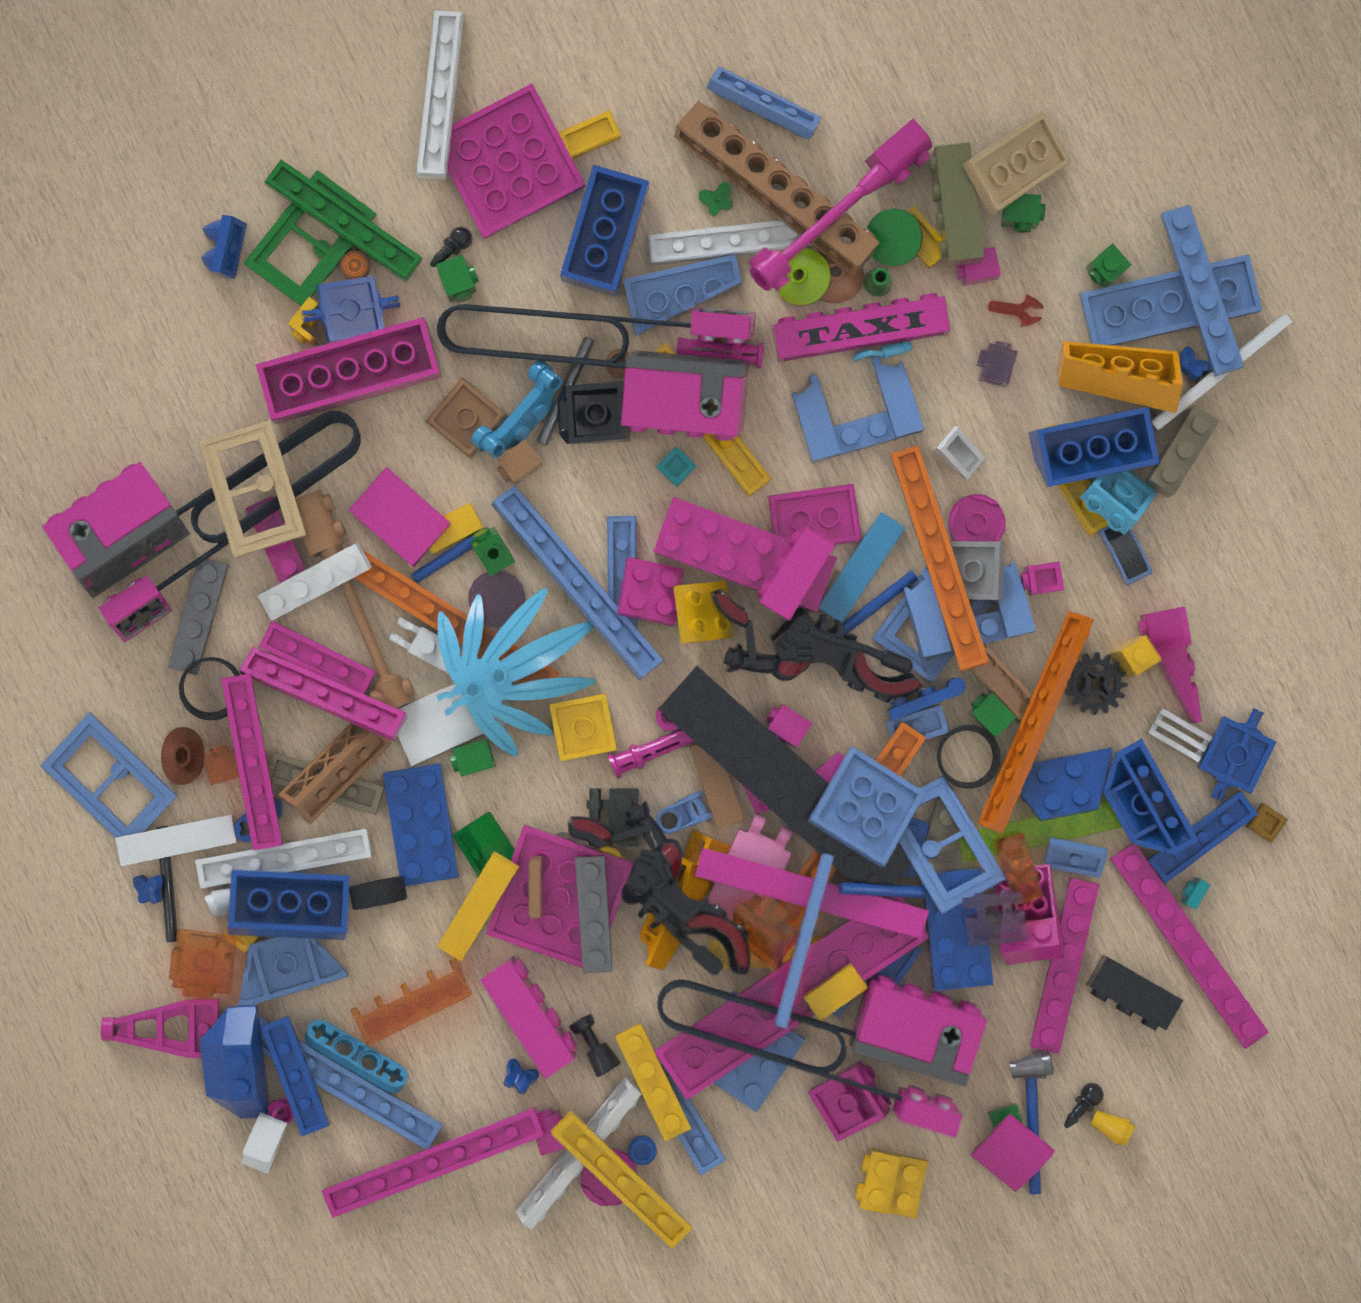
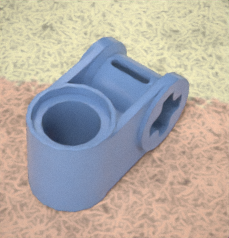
[655,790,713,834]

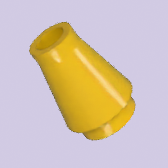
[1090,1110,1136,1146]

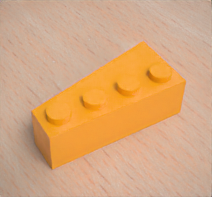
[1057,341,1183,413]

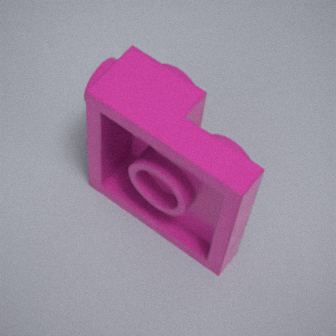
[808,1060,891,1142]

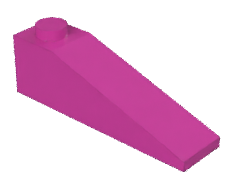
[1138,606,1202,723]

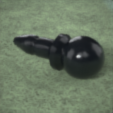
[430,227,472,267]
[1064,1083,1104,1128]

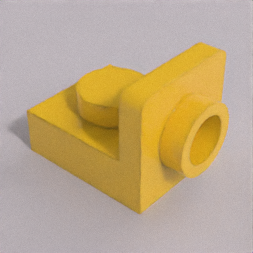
[288,297,318,345]

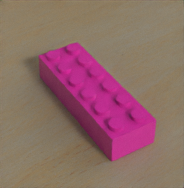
[256,317,442,424]
[653,497,837,613]

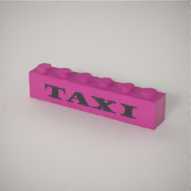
[772,293,950,362]

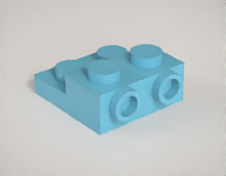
[1080,470,1158,535]

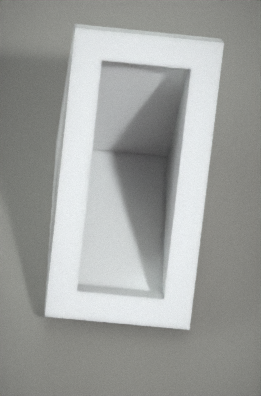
[933,426,985,480]

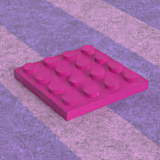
[448,84,586,239]
[486,824,634,968]

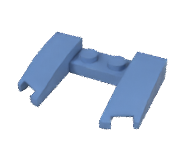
[792,357,924,463]
[903,562,1036,660]

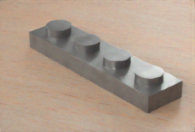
[168,559,229,675]
[575,855,613,974]

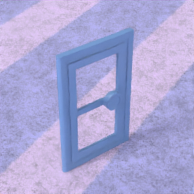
[872,567,994,683]
[41,712,178,838]
[898,776,1007,915]

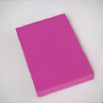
[349,467,451,567]
[768,484,862,545]

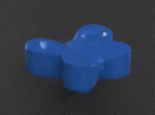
[1180,347,1211,382]
[133,875,163,904]
[503,1059,539,1094]

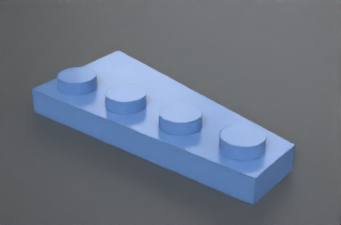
[623,254,742,336]

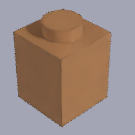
[496,439,543,485]

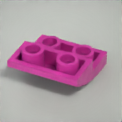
[971,1114,1055,1192]

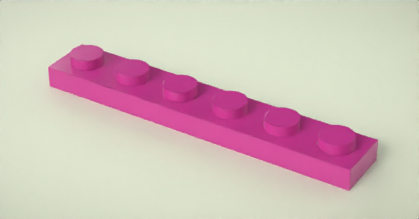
[239,647,407,742]
[221,673,283,851]
[1030,877,1099,1054]

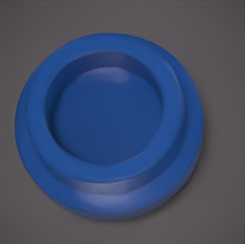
[628,1136,657,1165]

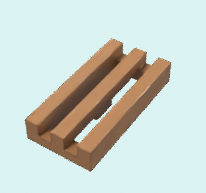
[529,856,542,918]

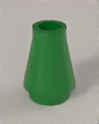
[864,268,892,296]

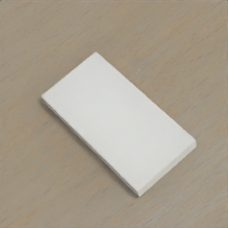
[398,684,512,766]

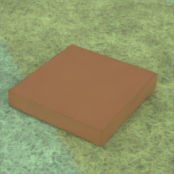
[426,377,507,459]

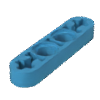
[305,1019,408,1093]

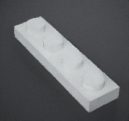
[258,542,372,621]

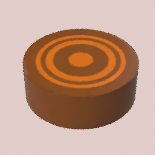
[340,251,370,279]

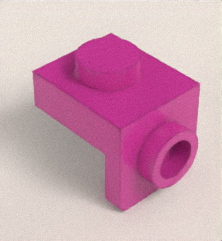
[1021,561,1064,596]

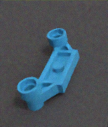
[471,361,562,458]

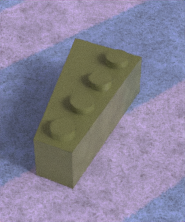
[929,142,984,267]

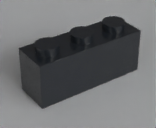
[1086,955,1183,1031]

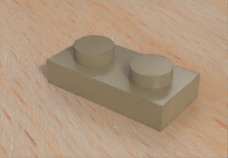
[924,799,965,863]

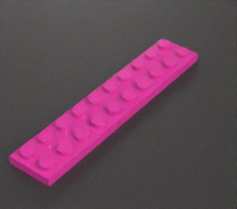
[654,896,930,1100]

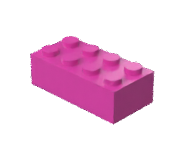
[480,956,578,1079]

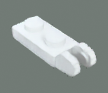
[389,617,463,674]

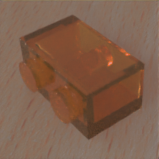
[995,832,1043,905]

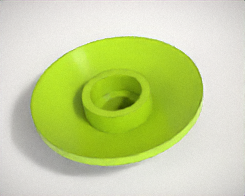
[778,248,831,306]

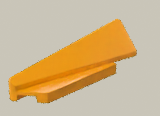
[640,830,731,970]

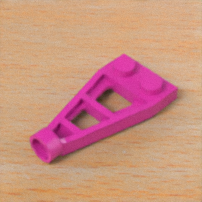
[100,998,219,1058]

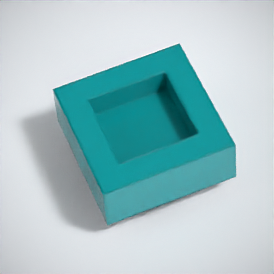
[656,446,697,487]
[1181,877,1210,910]

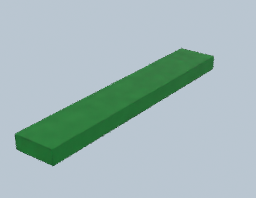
[264,159,423,283]

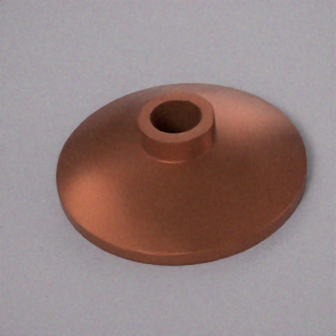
[161,727,205,785]

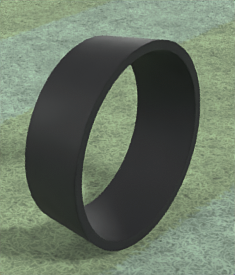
[179,657,240,721]
[937,725,1001,789]

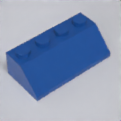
[1028,407,1160,487]

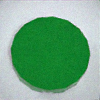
[867,208,923,267]

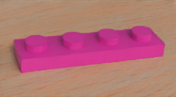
[259,621,376,695]

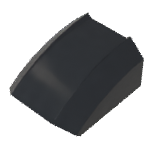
[557,381,631,444]

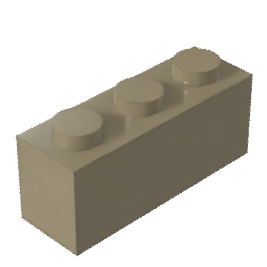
[1144,406,1220,498]

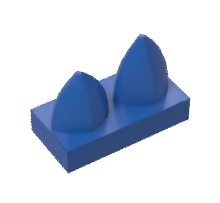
[201,215,247,279]

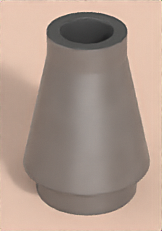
[1010,1050,1054,1079]

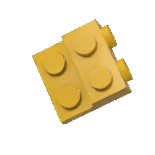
[855,1148,928,1219]

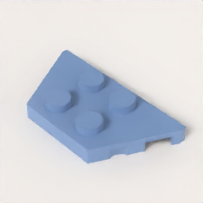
[238,937,348,1006]

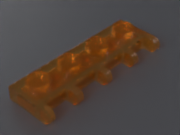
[350,958,473,1046]

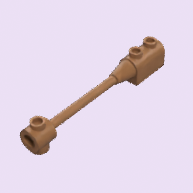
[296,490,415,709]

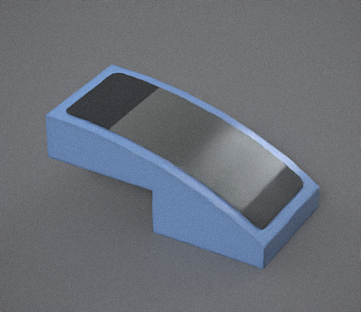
[1099,526,1153,586]

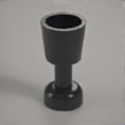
[569,1013,621,1077]

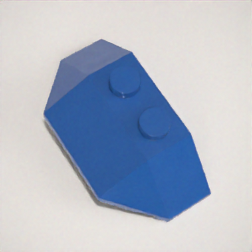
[1103,739,1199,855]
[199,1005,269,1119]

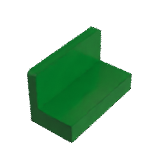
[452,812,515,877]

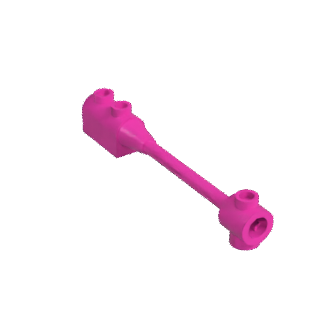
[748,118,932,291]

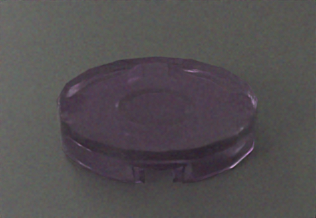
[468,571,526,627]

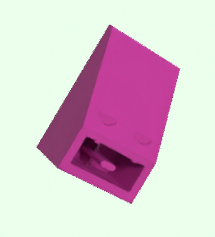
[994,864,1065,965]

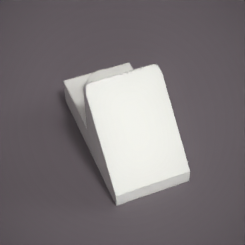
[241,1112,287,1174]

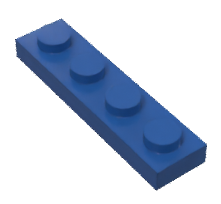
[1147,791,1258,884]
[260,1015,330,1137]

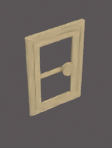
[198,419,307,558]

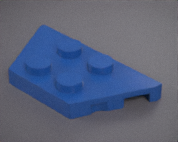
[1019,748,1112,822]

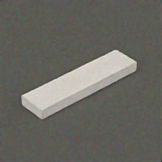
[115,814,237,866]

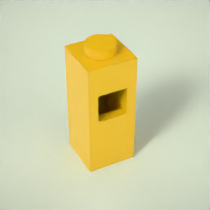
[1110,635,1162,677]

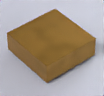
[1246,803,1288,843]

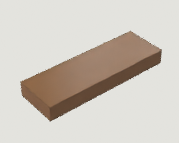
[690,744,744,829]

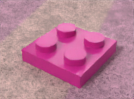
[617,557,684,627]

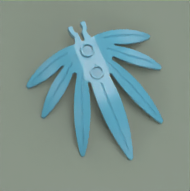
[436,588,596,757]

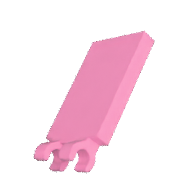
[707,814,793,932]

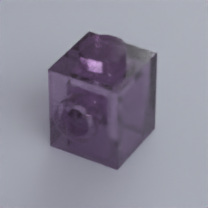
[976,341,1018,388]

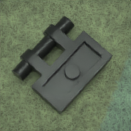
[586,788,639,847]

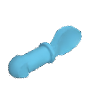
[853,341,912,362]

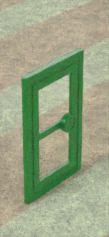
[243,170,377,306]

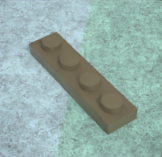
[269,752,385,815]

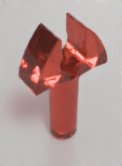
[988,294,1044,327]

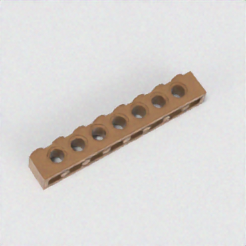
[674,101,879,278]

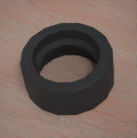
[349,876,407,910]

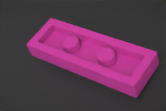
[245,496,306,583]

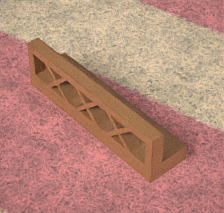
[278,723,392,825]

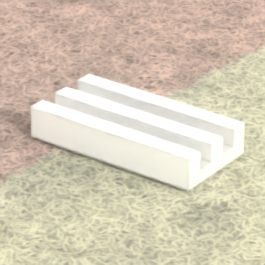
[1147,708,1213,762]

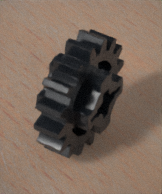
[1065,652,1128,715]

